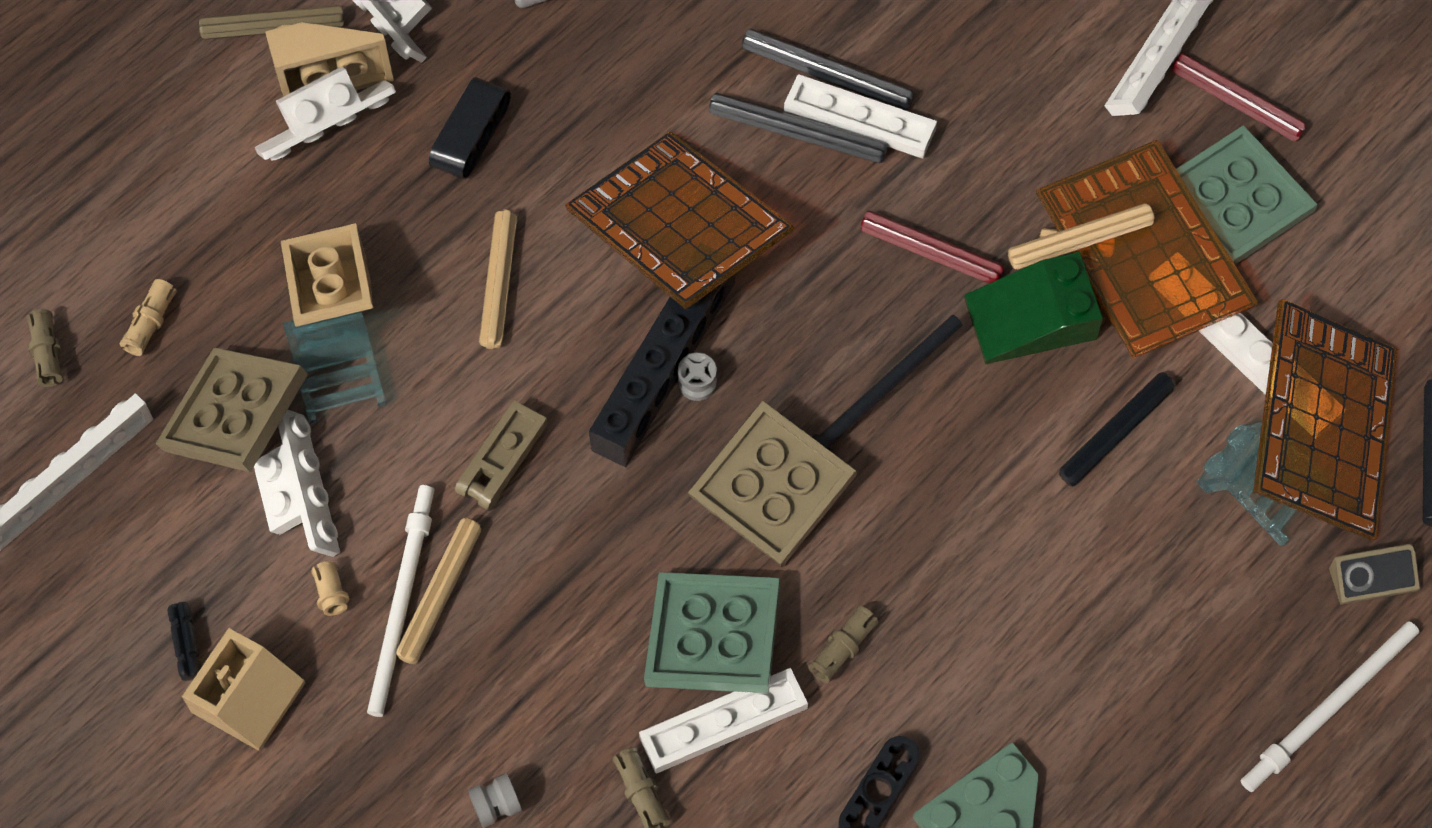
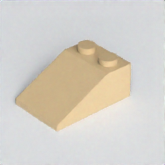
[265,22,394,97]
[281,223,373,327]

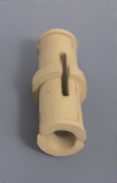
[120,279,177,356]

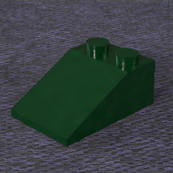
[964,252,1103,365]

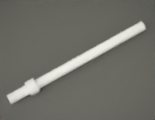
[367,485,435,717]
[1241,621,1419,792]

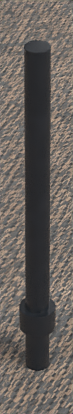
[812,315,963,451]

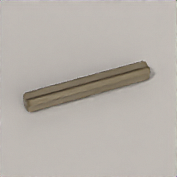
[199,5,345,39]

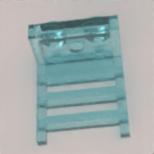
[283,311,386,424]
[1196,421,1329,546]

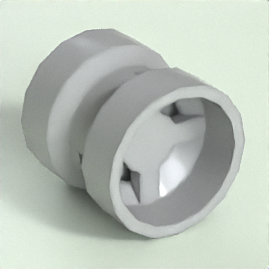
[467,773,522,828]

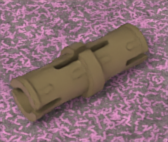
[27,309,63,387]
[808,606,878,683]
[613,748,670,828]

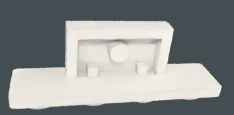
[353,0,432,63]
[255,67,396,160]
[254,410,340,557]

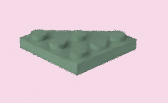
[912,742,1039,828]

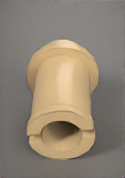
[311,561,349,616]

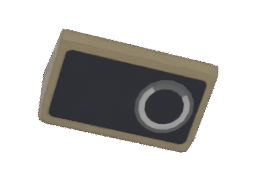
[1329,544,1420,605]

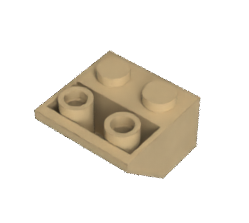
[182,628,305,751]

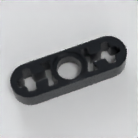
[838,736,919,828]

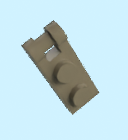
[455,400,548,511]

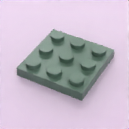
[1154,125,1318,268]
[644,572,781,693]

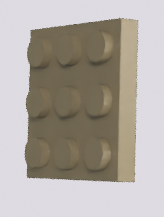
[156,348,308,472]
[688,401,857,567]

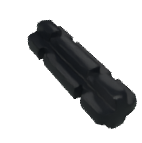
[167,602,202,681]

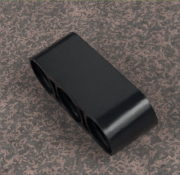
[429,77,511,179]

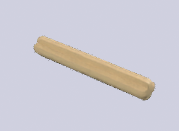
[1008,203,1155,269]
[479,209,517,350]
[396,518,481,665]

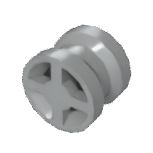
[677,352,717,401]

